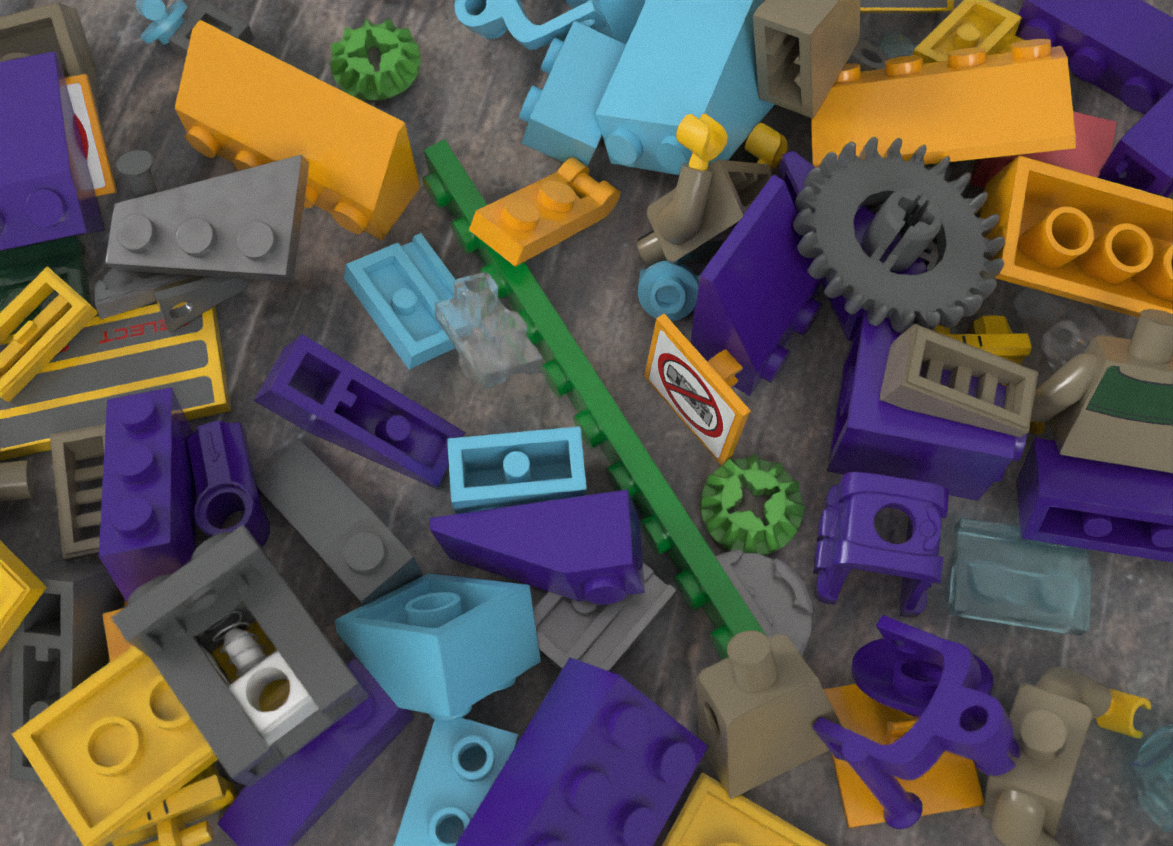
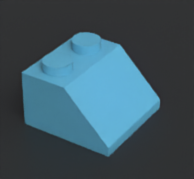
[334,573,541,721]

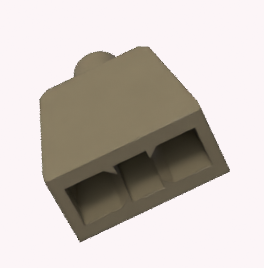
[753,0,860,118]
[696,631,842,799]

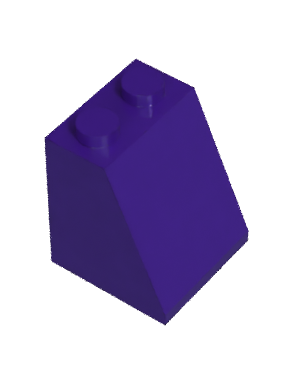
[826,310,1027,501]

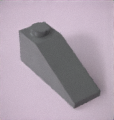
[255,440,423,606]
[11,561,120,782]

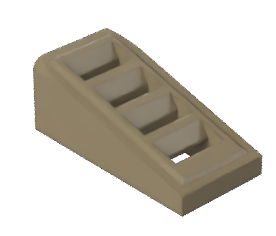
[879,324,1038,437]
[50,424,106,561]

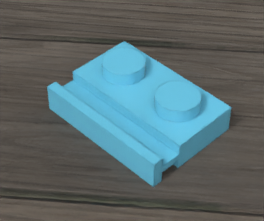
[344,233,487,370]

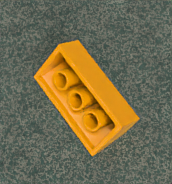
[174,20,420,241]
[811,39,1076,168]
[980,155,1173,318]

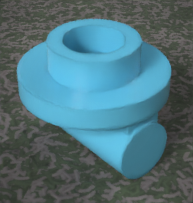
[136,0,188,45]
[638,261,700,321]

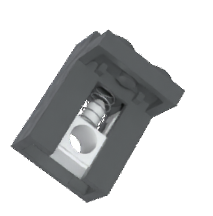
[111,525,369,788]

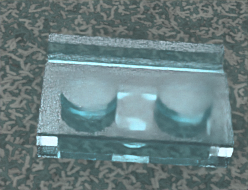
[948,517,1092,636]

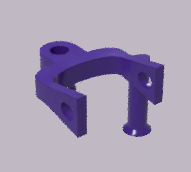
[812,615,1021,830]

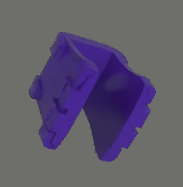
[813,472,949,618]

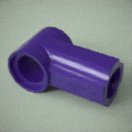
[187,420,270,547]

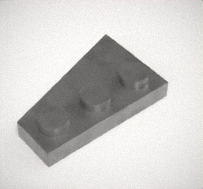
[105,155,309,282]

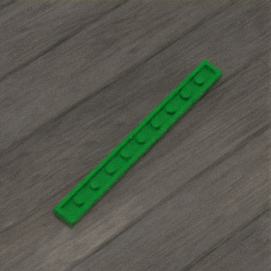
[422,139,766,660]

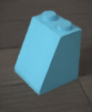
[596,0,775,175]

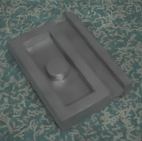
[533,563,677,672]

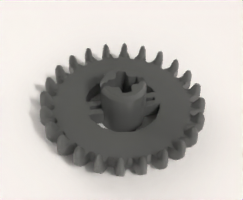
[793,137,1005,333]

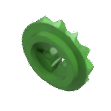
[329,18,421,101]
[700,453,805,555]

